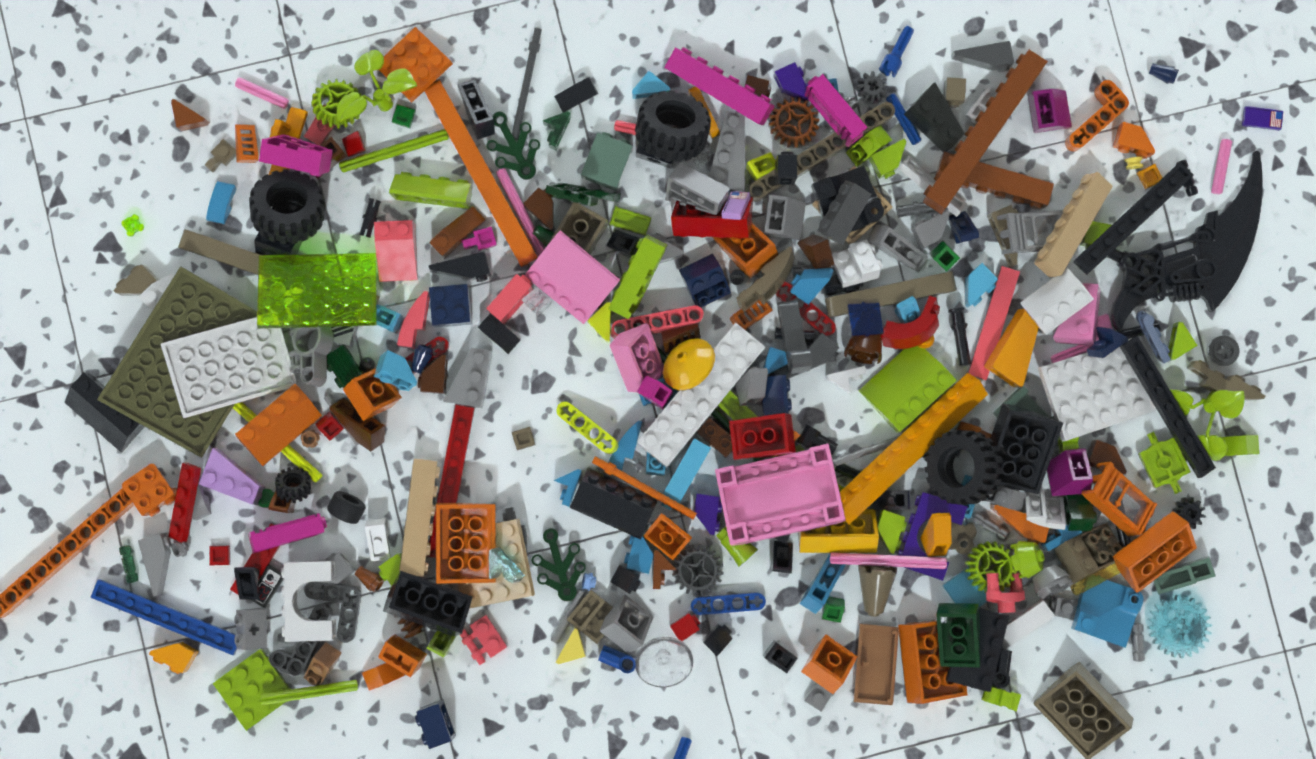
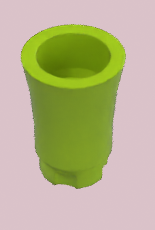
[716,526,759,567]

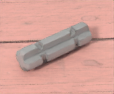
[972,512,1008,539]
[1132,623,1145,662]

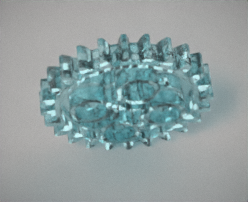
[1147,594,1212,658]

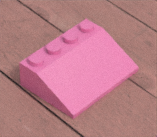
[525,230,620,324]

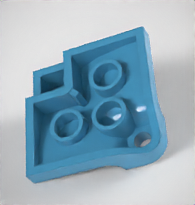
[1071,575,1144,648]

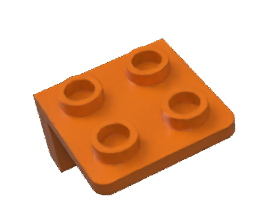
[122,464,177,517]

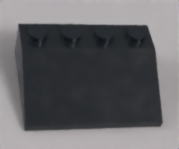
[990,403,1063,494]

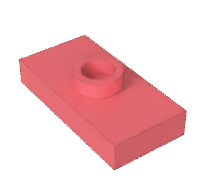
[304,105,335,146]

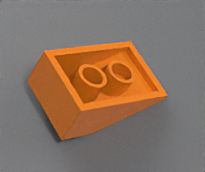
[712,223,778,279]

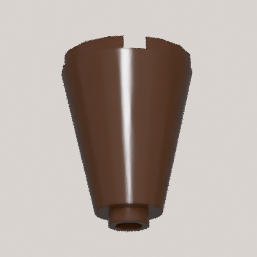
[844,309,882,364]

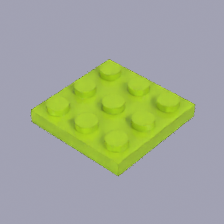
[213,648,291,731]

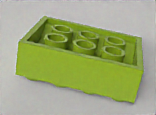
[858,346,957,433]

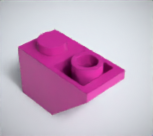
[637,375,673,410]

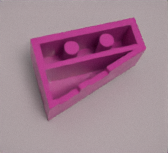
[259,134,333,176]

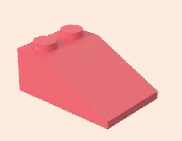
[374,220,418,282]

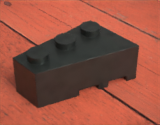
[904,82,965,152]

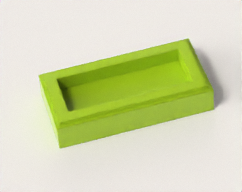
[610,206,652,236]

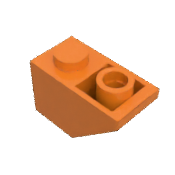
[1113,122,1155,159]

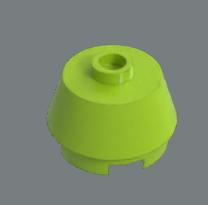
[1010,541,1045,579]

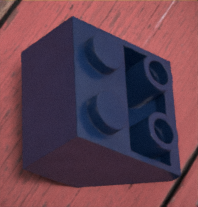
[679,253,731,308]
[762,375,792,416]

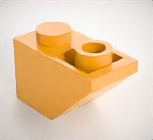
[920,513,952,557]
[149,642,199,674]

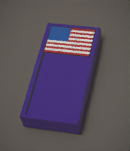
[1242,106,1284,131]

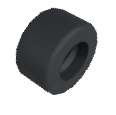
[327,491,366,524]

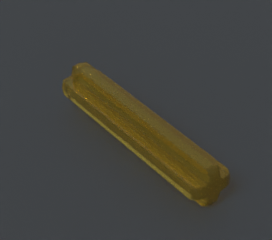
[1070,563,1120,596]

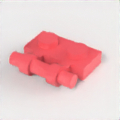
[460,614,508,665]

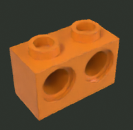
[378,634,427,678]

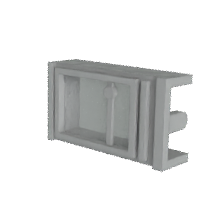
[997,209,1064,254]

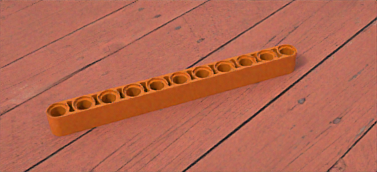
[424,79,538,267]
[0,488,134,618]

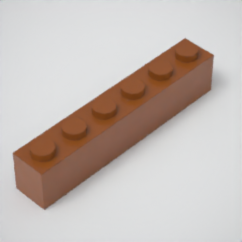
[935,152,1054,210]

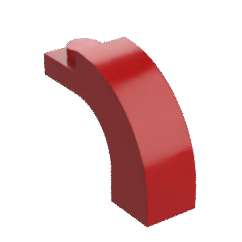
[881,296,940,349]

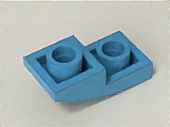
[206,181,237,224]

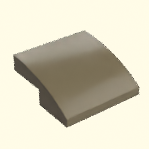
[567,590,613,645]

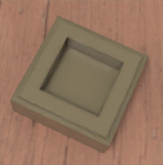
[511,427,536,451]

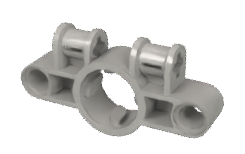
[289,292,334,387]

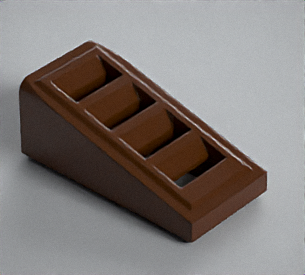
[661,324,701,354]

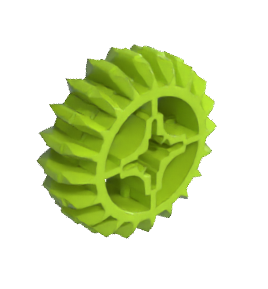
[311,78,362,129]
[965,541,1017,593]

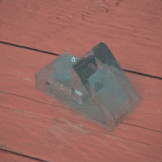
[489,547,525,583]

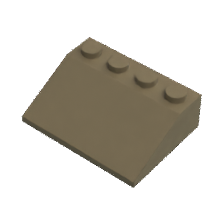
[1033,662,1134,759]

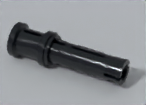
[948,307,971,366]

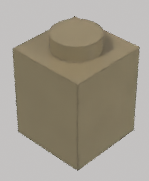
[943,77,966,108]

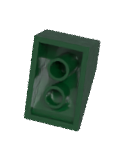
[936,603,980,667]

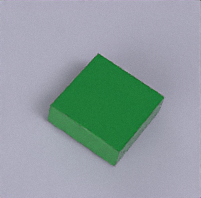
[392,104,416,129]

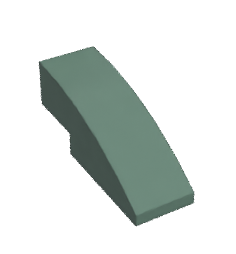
[1154,556,1216,594]

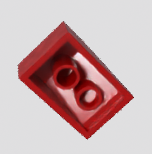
[729,413,796,460]

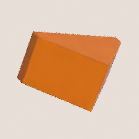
[362,663,405,691]

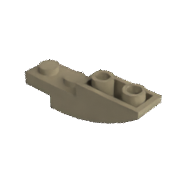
[736,246,795,312]
[1187,360,1266,401]

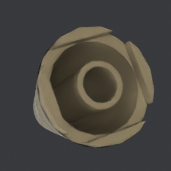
[858,565,897,617]

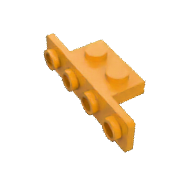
[268,107,308,175]

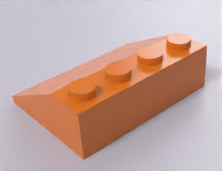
[436,503,496,584]
[898,620,968,704]

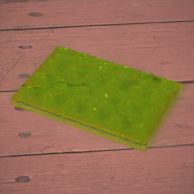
[257,253,377,329]

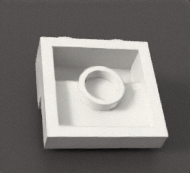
[832,240,882,288]

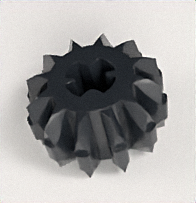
[1172,497,1206,529]

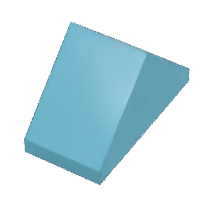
[632,71,670,99]
[369,304,404,334]

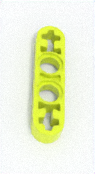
[556,402,618,454]

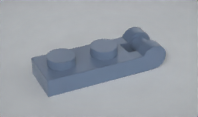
[1136,311,1171,364]

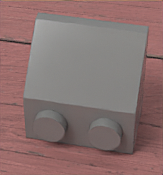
[600,594,654,654]

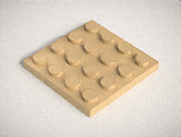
[458,518,535,609]

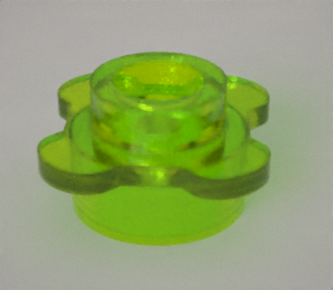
[121,214,144,237]

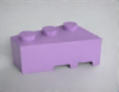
[199,448,265,505]

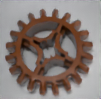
[768,97,820,148]

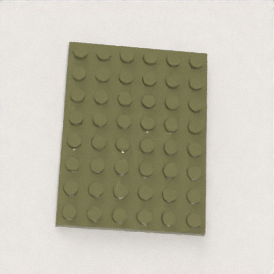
[97,266,283,458]

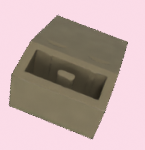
[1054,523,1123,584]

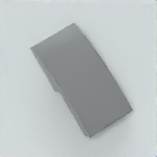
[192,477,212,521]

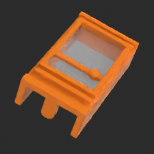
[1081,462,1157,536]

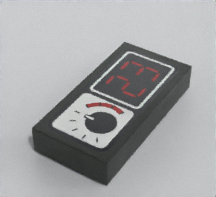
[251,565,284,608]

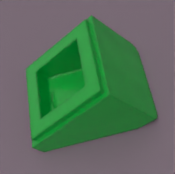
[822,596,845,623]

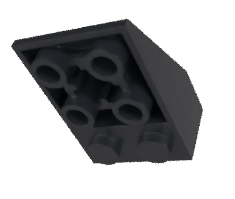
[254,200,304,265]

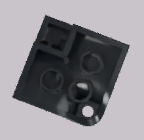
[811,165,884,233]

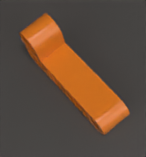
[1065,80,1129,152]

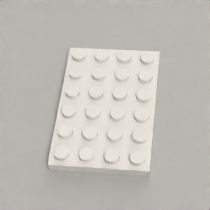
[160,311,298,418]
[1037,336,1157,442]

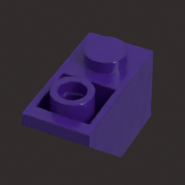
[773,62,809,101]
[694,494,722,535]

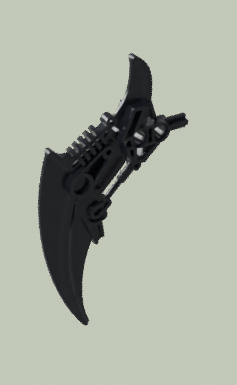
[1107,151,1263,331]

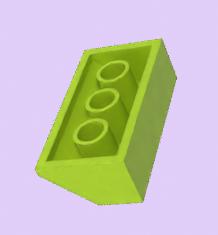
[389,172,473,209]

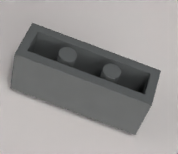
[817,180,872,245]

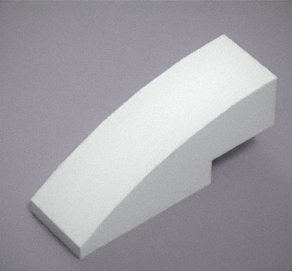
[1002,600,1055,649]

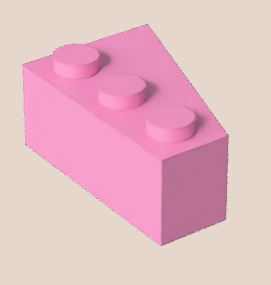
[1053,283,1101,345]

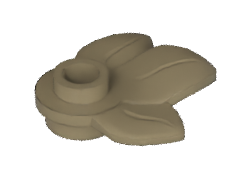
[948,522,977,555]

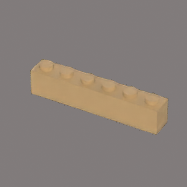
[1034,172,1113,278]
[399,458,440,578]

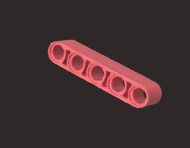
[610,305,704,339]

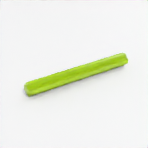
[260,680,358,705]

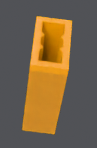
[984,309,1039,387]

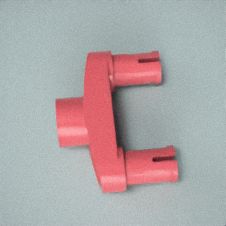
[986,573,1025,613]

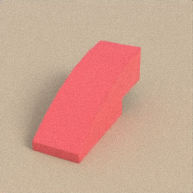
[397,291,430,349]

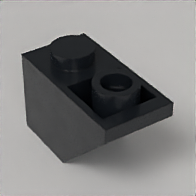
[610,564,641,594]

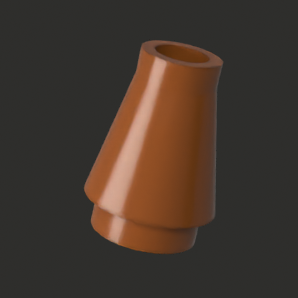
[355,566,384,593]

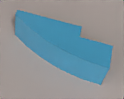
[608,421,642,471]

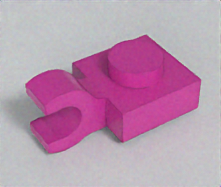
[462,226,497,251]

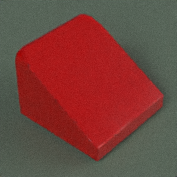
[342,131,366,157]
[316,411,344,441]

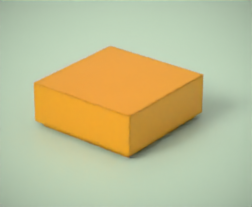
[1137,164,1163,190]

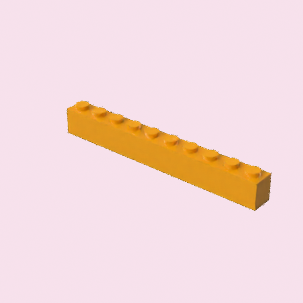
[840,373,988,525]

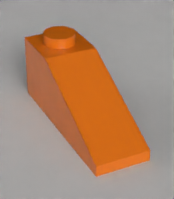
[990,505,1049,545]

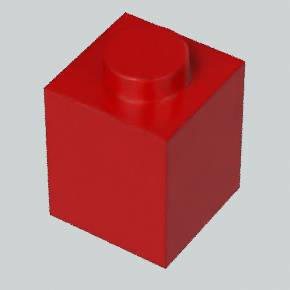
[670,612,701,643]

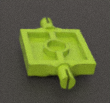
[1138,431,1191,494]

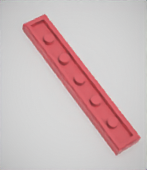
[968,266,1020,381]

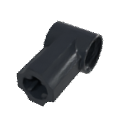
[797,424,838,456]
[992,649,1012,688]

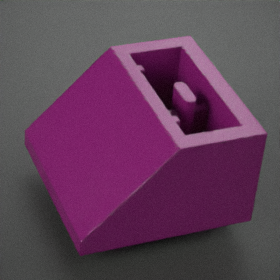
[1028,89,1072,133]
[1046,448,1093,496]

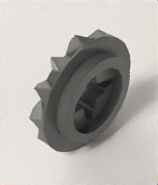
[1208,336,1240,366]

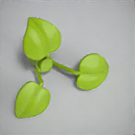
[337,50,417,123]
[1170,389,1245,461]

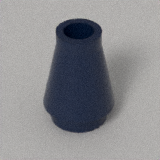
[1148,63,1179,84]
[411,344,433,374]

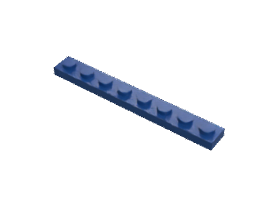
[90,579,237,656]

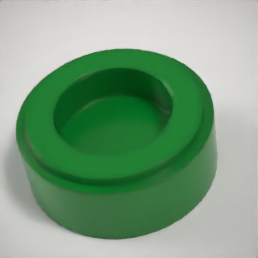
[258,489,275,508]

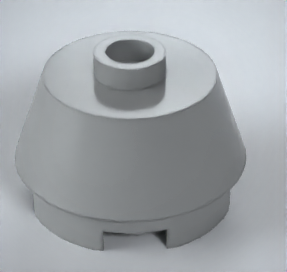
[1032,564,1072,601]

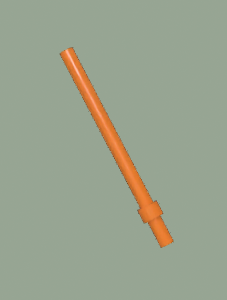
[592,456,697,520]

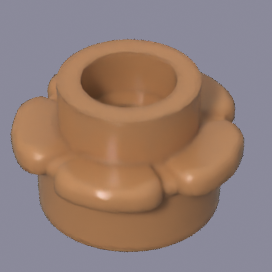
[301,429,320,448]

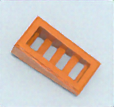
[235,124,259,163]
[729,300,773,330]

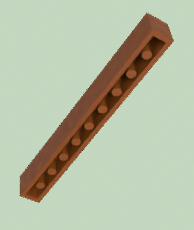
[923,49,1048,215]

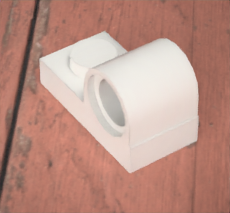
[365,518,391,561]

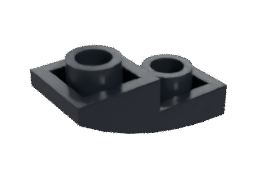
[554,77,599,113]

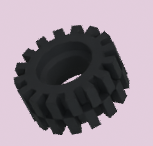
[275,467,311,503]

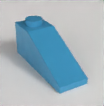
[799,553,846,614]

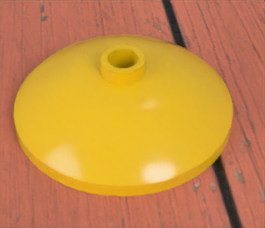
[663,338,715,390]

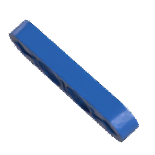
[691,592,766,615]

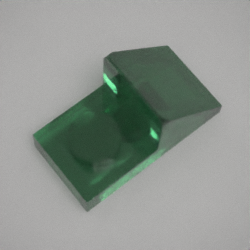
[542,111,572,151]

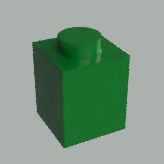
[929,240,960,272]

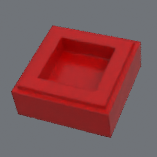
[209,546,230,566]

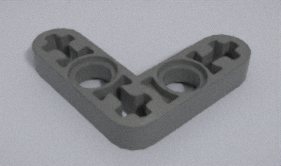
[304,582,362,643]

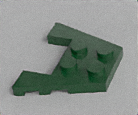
[545,183,621,206]

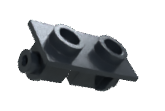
[821,275,861,296]

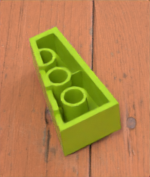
[608,235,668,319]

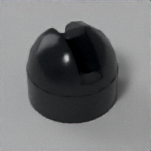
[729,269,745,285]
[359,357,376,373]

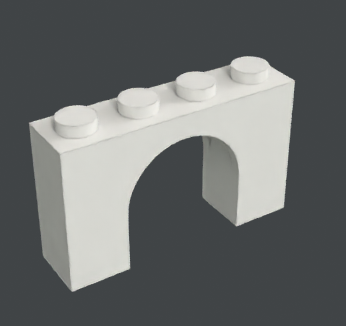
[281,561,336,642]

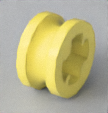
[1125,157,1143,170]

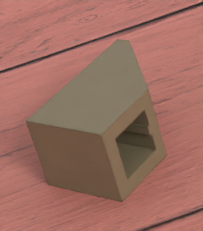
[113,264,159,296]

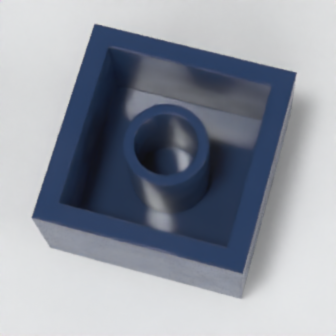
[429,284,473,328]
[415,699,456,749]

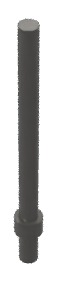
[512,28,542,140]

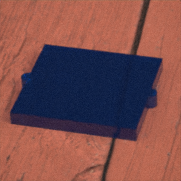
[847,302,884,337]

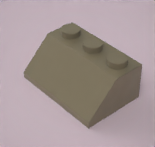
[546,202,609,255]

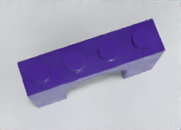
[898,492,967,581]

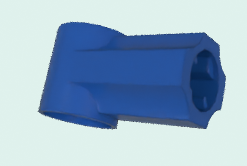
[598,645,638,674]

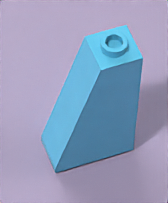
[661,438,711,510]

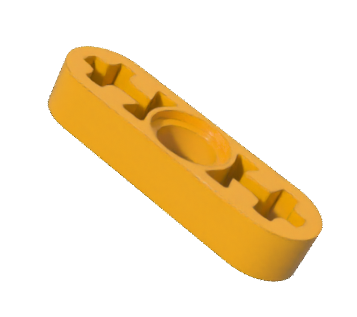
[688,86,720,139]

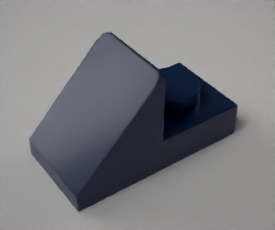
[948,211,979,244]
[1087,327,1128,358]

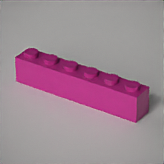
[664,47,775,126]

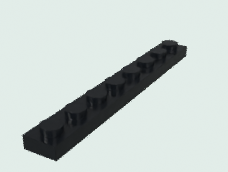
[1073,162,1194,275]
[1120,336,1216,478]

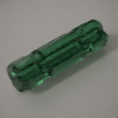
[119,545,139,583]

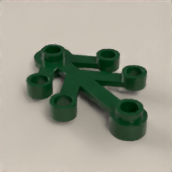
[486,111,541,180]
[531,528,586,601]

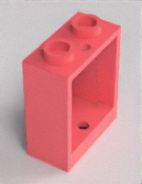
[486,274,534,325]

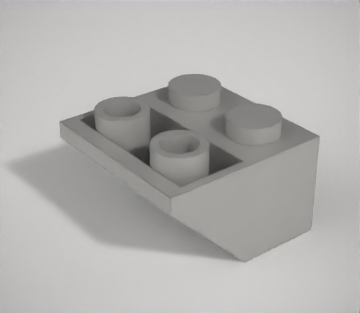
[763,194,806,241]

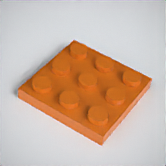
[379,27,453,103]

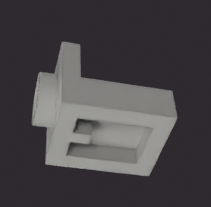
[1049,596,1078,620]
[804,683,835,712]

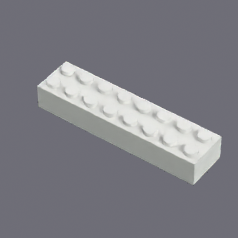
[637,323,765,468]

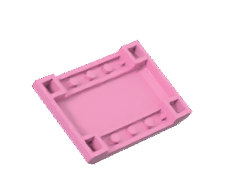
[715,444,846,546]

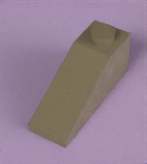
[987,204,1018,268]

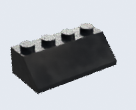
[64,372,145,453]
[570,467,658,539]
[383,571,473,637]
[946,608,1009,692]

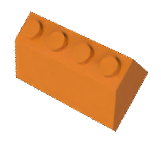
[235,384,322,466]
[1113,511,1197,593]

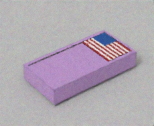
[722,191,750,220]

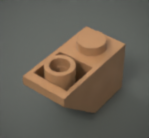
[303,642,342,686]

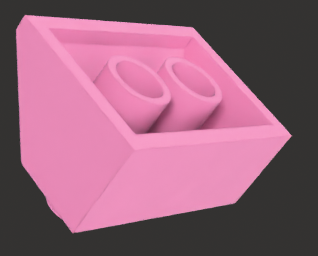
[610,323,664,392]

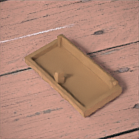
[853,623,899,705]

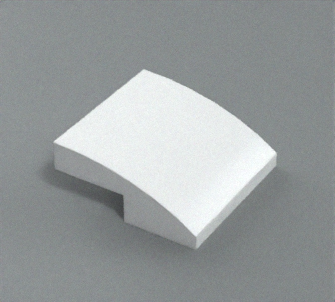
[1025,490,1066,530]

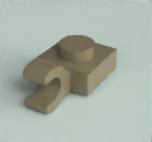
[205,139,236,173]

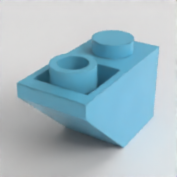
[965,263,998,308]
[374,350,417,391]

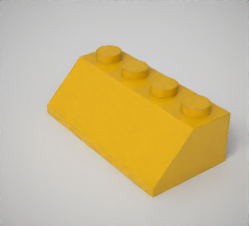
[798,509,879,553]

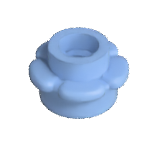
[582,573,596,591]

